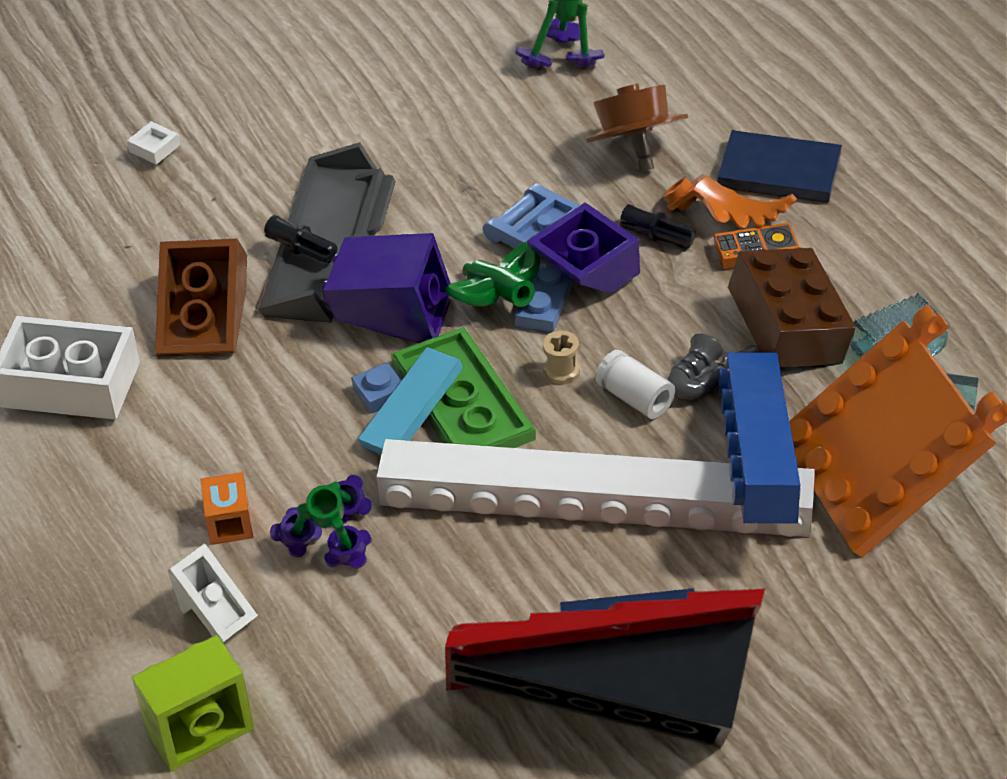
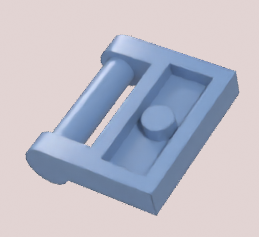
[482,184,580,256]

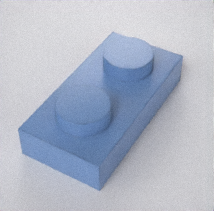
[515,264,574,333]

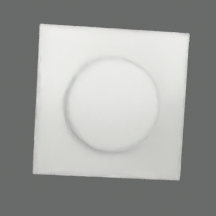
[127,121,180,165]

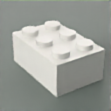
[0,316,140,420]

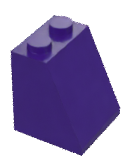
[323,233,452,343]

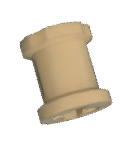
[542,330,580,385]

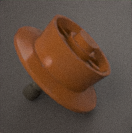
[586,84,689,172]

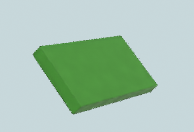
[391,327,536,448]

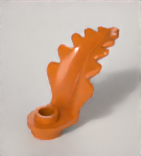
[663,174,796,229]

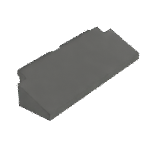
[259,142,396,323]

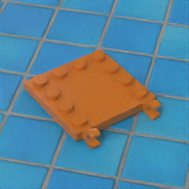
[789,305,1007,557]

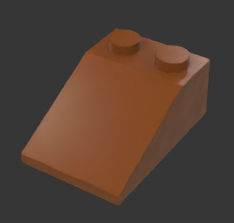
[155,238,247,356]

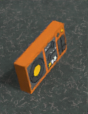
[714,222,799,270]

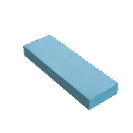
[358,347,463,455]

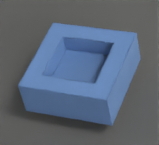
[351,362,402,414]

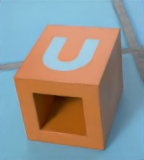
[200,472,253,545]

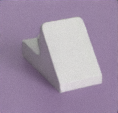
[167,543,258,643]

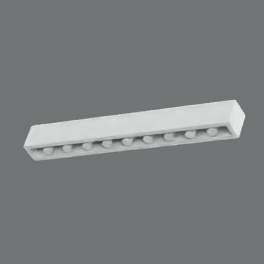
[376,439,815,537]

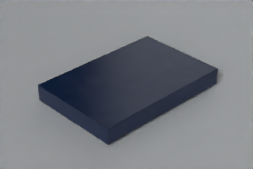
[717,130,842,203]

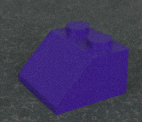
[527,202,640,293]

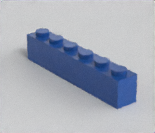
[718,352,801,524]

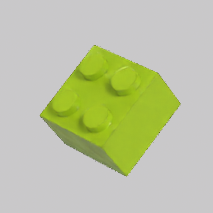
[132,635,255,772]

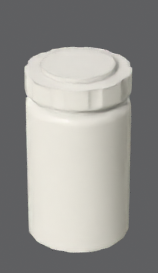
[596,349,675,419]

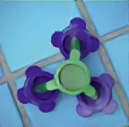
[270,475,372,569]

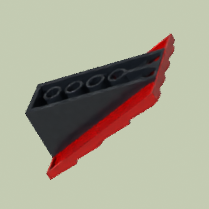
[445,588,765,748]

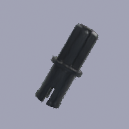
[620,204,696,249]
[264,214,338,263]

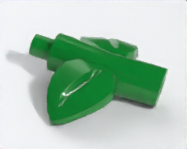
[445,242,540,307]

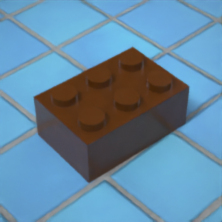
[728,247,856,367]

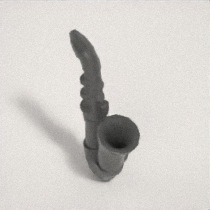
[668,333,761,401]

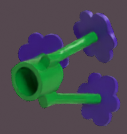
[515,0,605,69]

